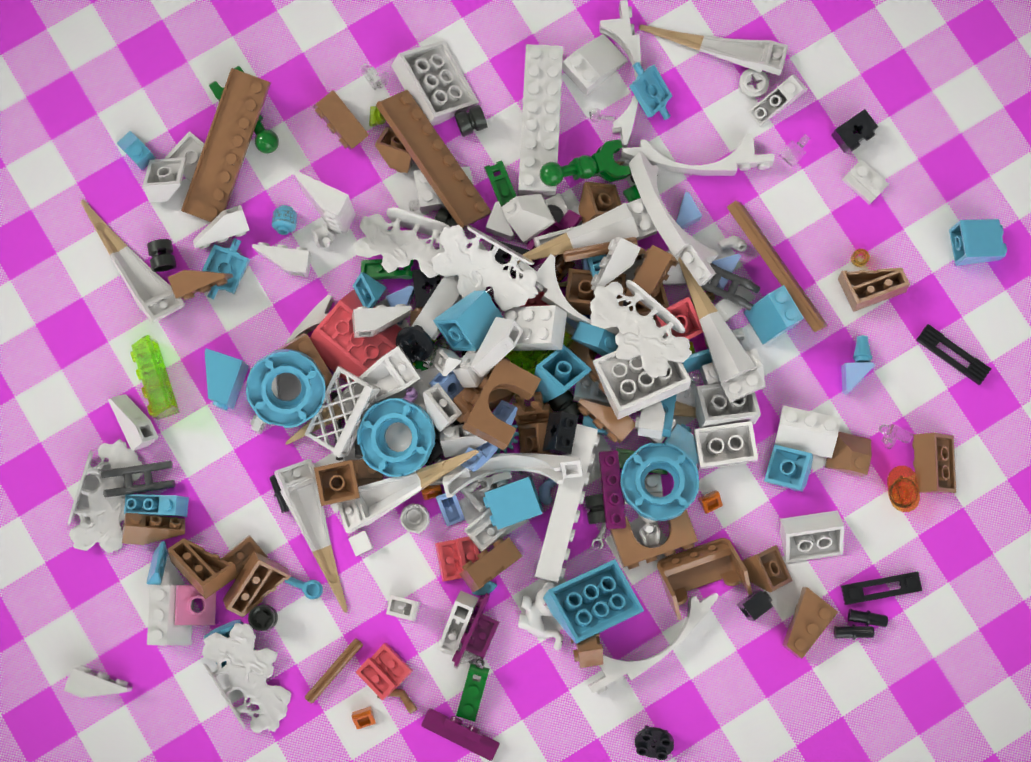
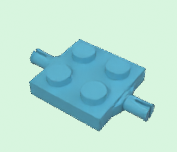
[629,62,672,120]
[202,238,250,300]

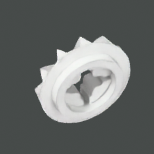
[739,69,769,97]

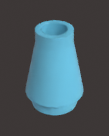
[853,335,872,363]

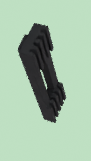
[916,324,991,385]
[841,572,922,605]

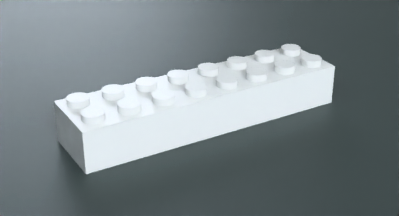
[518,44,563,197]
[534,424,600,583]

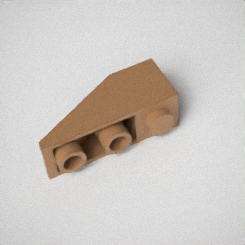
[168,270,233,301]
[577,399,635,444]
[122,513,185,545]

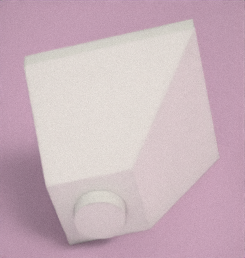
[142,157,187,203]
[501,194,555,244]

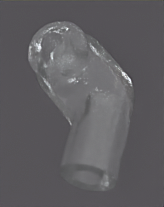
[460,652,485,669]

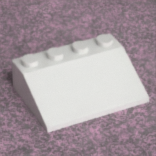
[391,40,479,126]
[294,170,356,234]
[593,333,691,419]

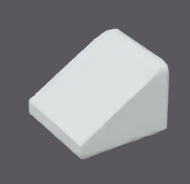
[348,531,374,556]

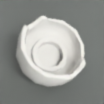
[400,503,430,534]

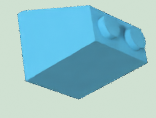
[949,219,1007,266]
[743,285,804,345]
[433,290,503,351]
[534,345,592,403]
[205,348,249,411]
[483,476,544,530]

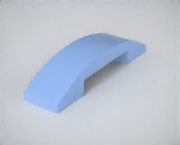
[461,400,518,472]

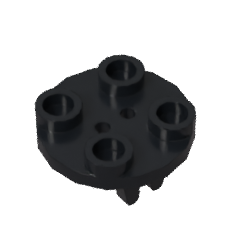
[396,325,435,363]
[635,725,674,760]

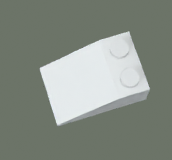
[562,33,628,96]
[413,167,473,213]

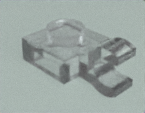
[779,134,810,167]

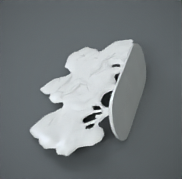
[353,207,450,278]
[432,225,538,311]
[590,280,692,378]
[67,439,143,553]
[202,623,291,733]

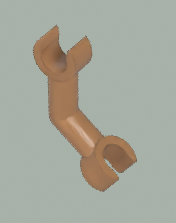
[377,689,417,714]

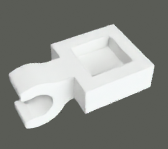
[477,471,512,493]

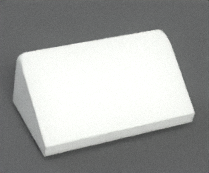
[433,347,462,376]

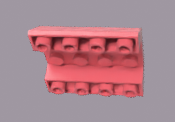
[310,290,402,383]

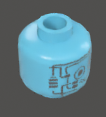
[272,205,297,235]

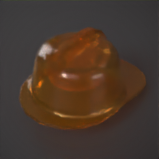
[887,466,920,512]

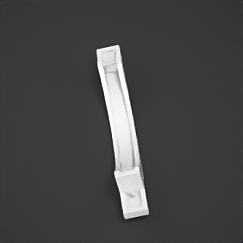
[599,0,641,148]
[621,133,774,176]
[629,151,719,286]
[518,254,620,335]
[251,294,334,434]
[428,453,583,498]
[588,593,719,694]

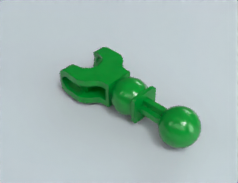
[209,66,279,154]
[539,140,632,186]

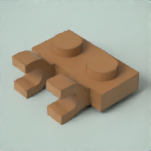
[513,392,553,426]

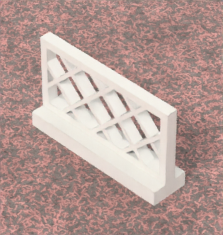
[305,366,381,458]

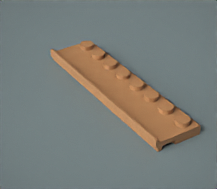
[181,68,271,222]
[376,90,492,229]
[727,200,828,332]

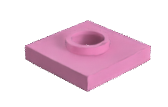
[175,585,216,625]

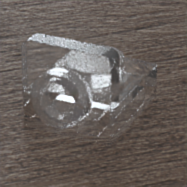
[360,62,389,90]

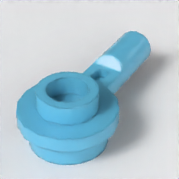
[285,577,323,600]

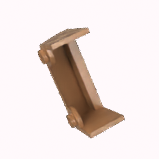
[657,538,752,620]

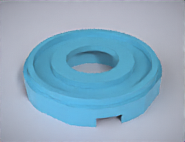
[246,349,326,428]
[357,398,435,477]
[621,442,699,521]

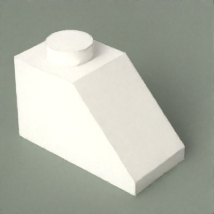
[423,383,462,432]

